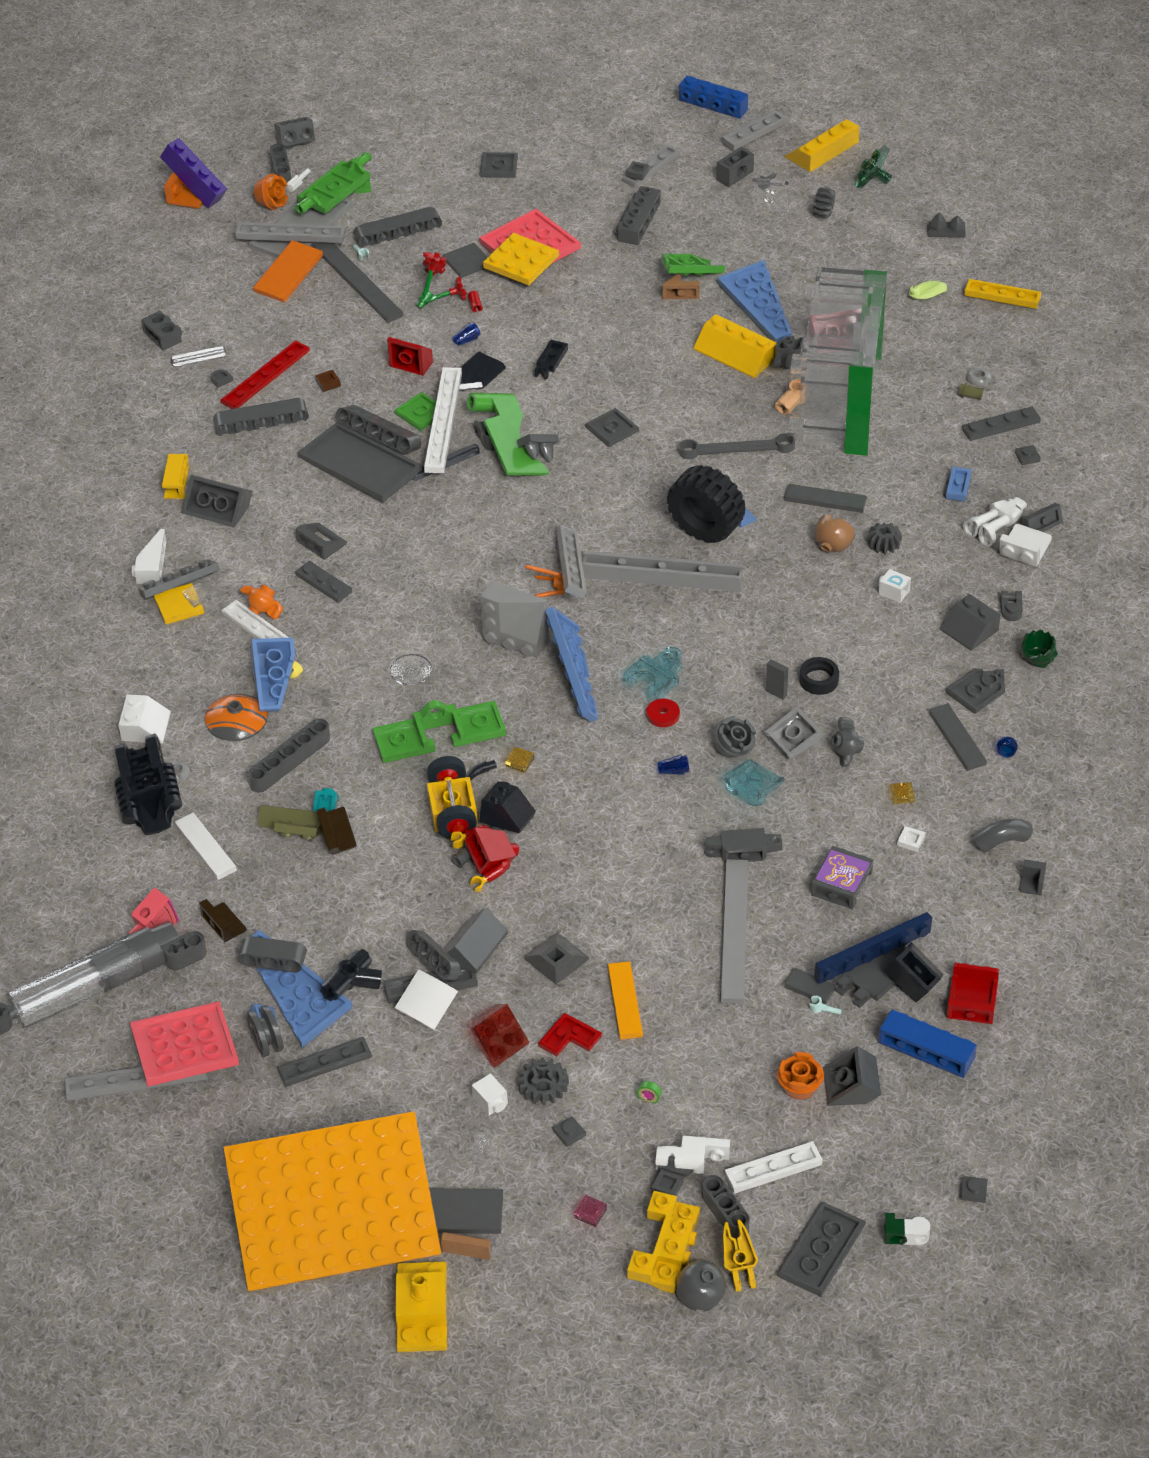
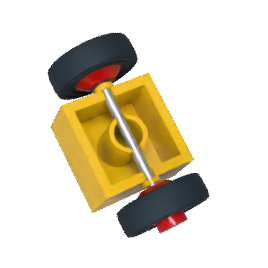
[427,756,478,839]

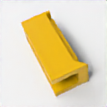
[162,454,190,499]

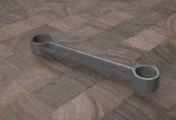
[679,433,795,459]

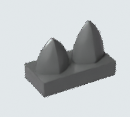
[929,212,966,238]
[517,434,559,463]
[1020,503,1063,532]

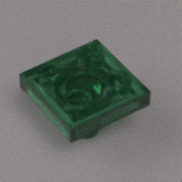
[855,145,892,189]

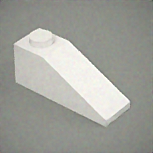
[132,529,167,584]

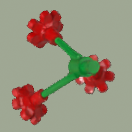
[416,252,467,309]

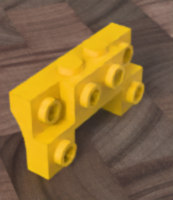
[627,1191,700,1294]

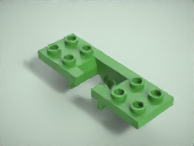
[373,700,506,763]

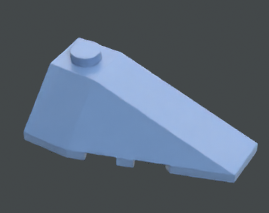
[250,637,295,712]

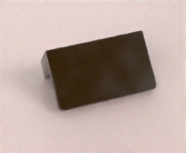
[317,807,357,855]
[199,899,247,943]

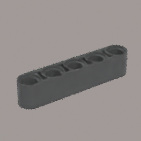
[353,207,442,248]
[213,398,309,436]
[336,405,422,454]
[248,719,330,793]

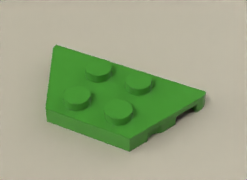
[661,253,726,275]

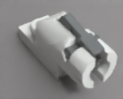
[656,1136,730,1177]

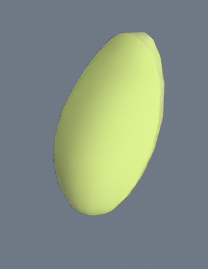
[909,281,947,300]

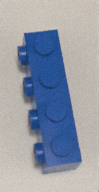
[679,76,748,119]
[879,1010,977,1078]

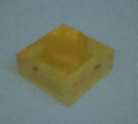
[506,747,534,773]
[890,782,915,804]

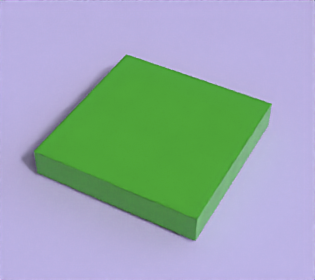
[394,392,436,431]

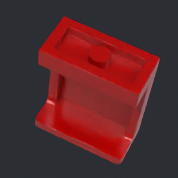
[947,963,1000,1024]

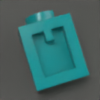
[313,788,340,811]

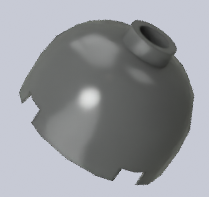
[676,1260,726,1312]

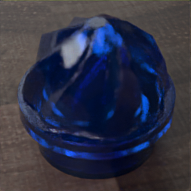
[996,736,1018,758]

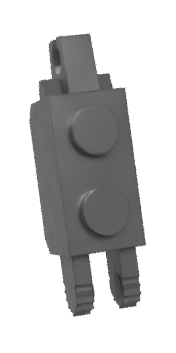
[704,828,782,862]

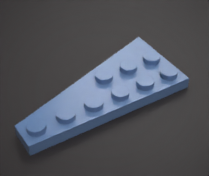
[717,260,792,344]
[546,606,599,722]
[252,930,352,1048]

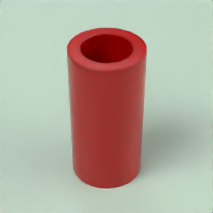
[468,291,483,312]

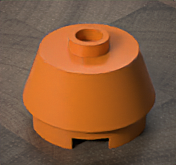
[254,174,288,210]
[777,1052,824,1100]

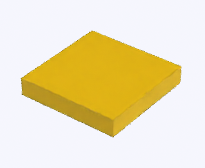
[153,583,204,625]

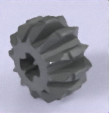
[812,187,836,218]
[867,522,902,555]

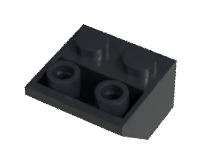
[884,942,944,1003]

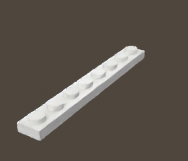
[424,367,462,473]

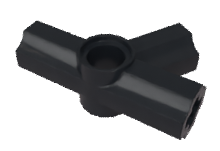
[320,949,382,1002]

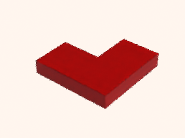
[538,1013,602,1056]

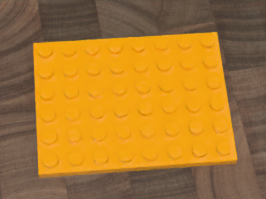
[224,1111,441,1292]

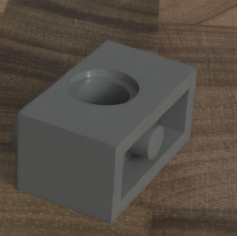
[716,147,754,187]

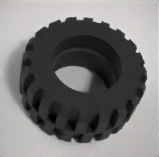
[667,465,745,543]

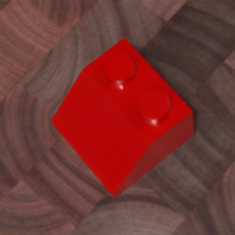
[387,337,433,376]

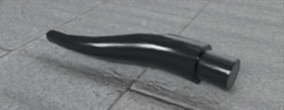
[466,760,497,781]

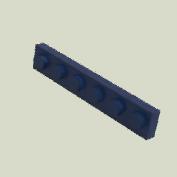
[814,912,933,984]

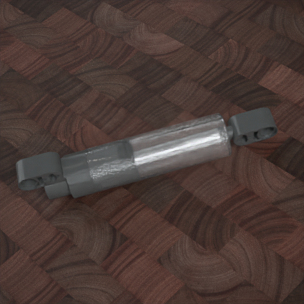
[0,921,207,1035]

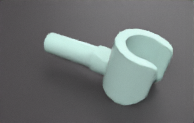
[353,244,369,261]
[809,996,842,1015]

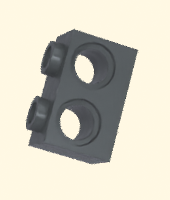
[274,116,315,149]
[141,310,182,351]

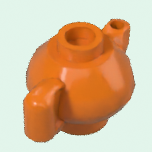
[240,583,283,620]

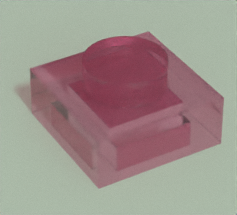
[574,1195,607,1227]

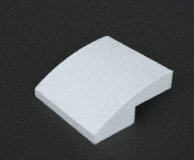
[394,969,458,1031]

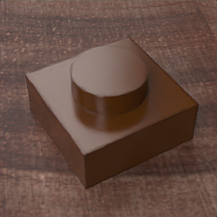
[315,370,341,392]

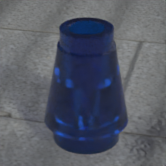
[452,322,481,346]
[658,754,690,775]

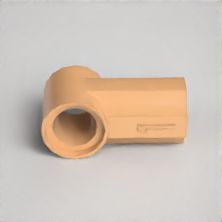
[775,379,806,415]

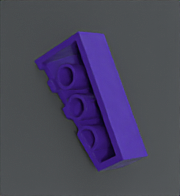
[160,138,227,208]

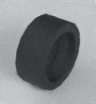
[799,657,839,695]

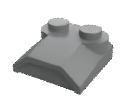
[764,706,824,759]

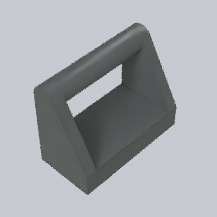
[296,523,347,560]

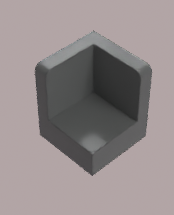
[1020,859,1047,896]

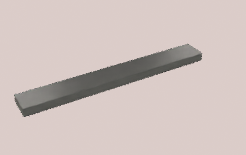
[312,242,403,323]

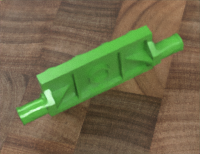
[295,151,372,214]

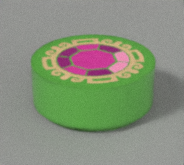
[637,1081,662,1103]

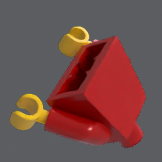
[451,825,519,892]

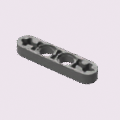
[407,930,460,981]

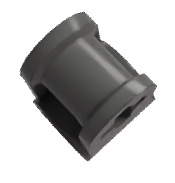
[474,417,495,451]

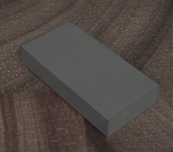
[766,659,788,700]
[785,968,836,1005]

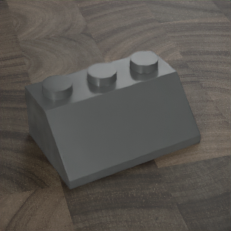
[181,475,253,527]

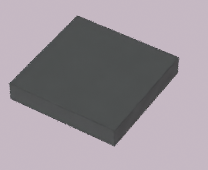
[480,152,518,178]
[443,243,488,278]
[585,408,639,447]

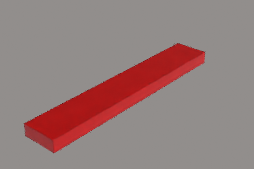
[220,340,310,409]

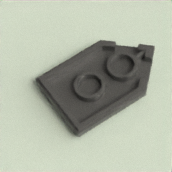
[945,668,1005,714]

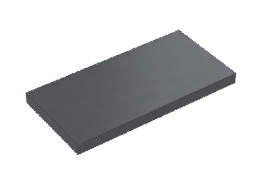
[297,422,422,502]

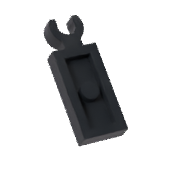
[534,339,568,380]

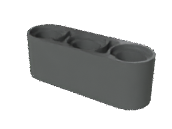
[270,143,291,182]
[238,936,307,973]
[702,1175,750,1240]

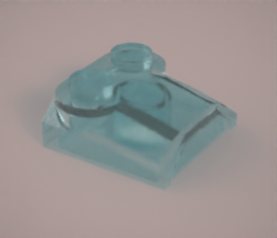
[724,759,785,806]

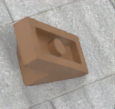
[663,273,700,299]

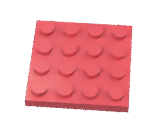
[479,209,581,263]
[130,1001,239,1087]

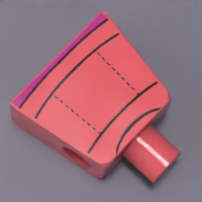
[128,887,179,935]

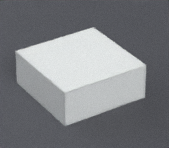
[897,826,926,852]

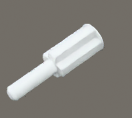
[285,168,311,192]

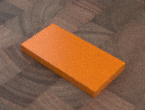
[253,240,323,303]

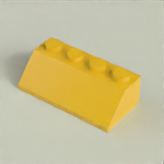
[785,119,860,172]
[693,314,777,378]

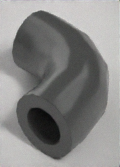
[974,818,1033,852]

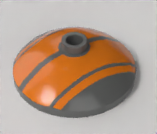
[205,694,268,741]

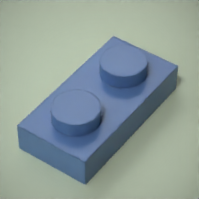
[946,467,972,501]

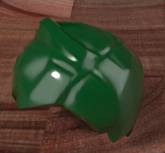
[1021,630,1058,668]

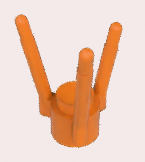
[525,565,565,597]

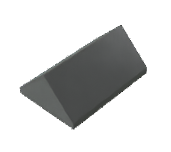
[438,907,508,973]

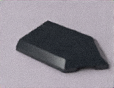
[459,351,506,391]

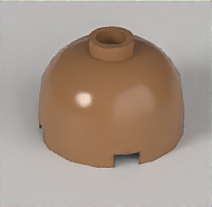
[815,514,855,553]

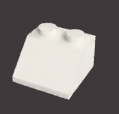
[119,694,171,743]

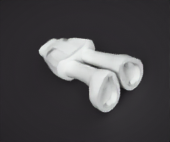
[963,497,1027,547]

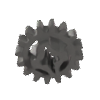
[518,1057,569,1105]

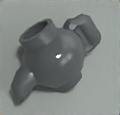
[831,717,864,767]

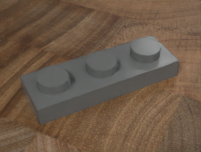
[295,561,352,603]

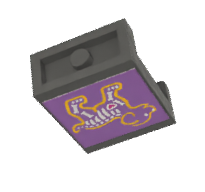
[811,846,874,910]

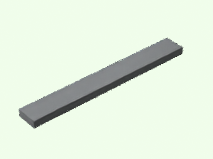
[721,859,748,1004]

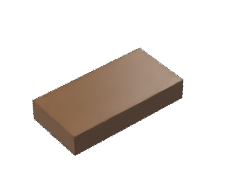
[441,1232,491,1260]

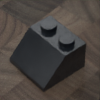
[479,781,536,834]

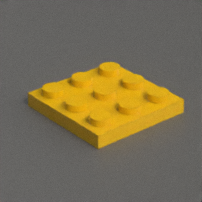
[483,233,559,285]

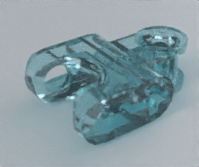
[623,647,683,702]

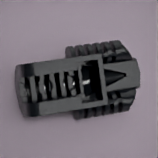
[114,733,182,836]

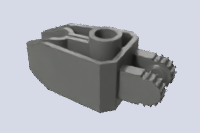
[774,336,804,369]

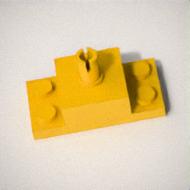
[396,1262,447,1352]

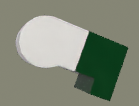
[884,1213,931,1245]

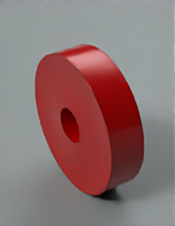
[646,698,680,727]

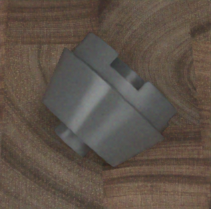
[715,716,756,758]

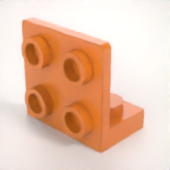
[164,172,203,208]

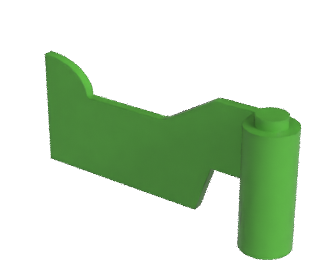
[467,393,549,475]

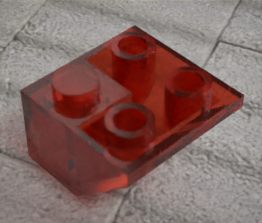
[470,1004,530,1068]

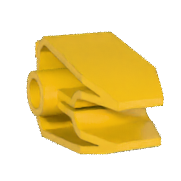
[723,1219,758,1292]

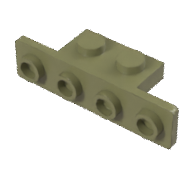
[258,805,324,840]

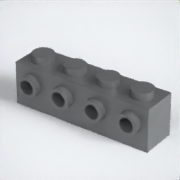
[616,186,661,245]

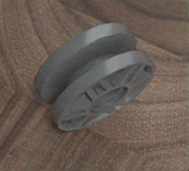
[246,1005,284,1057]

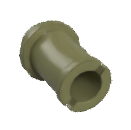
[959,383,984,400]

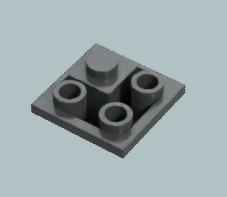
[525,932,589,984]

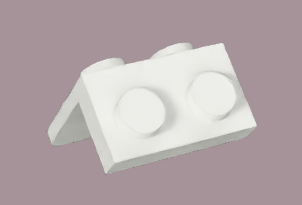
[999,524,1052,567]

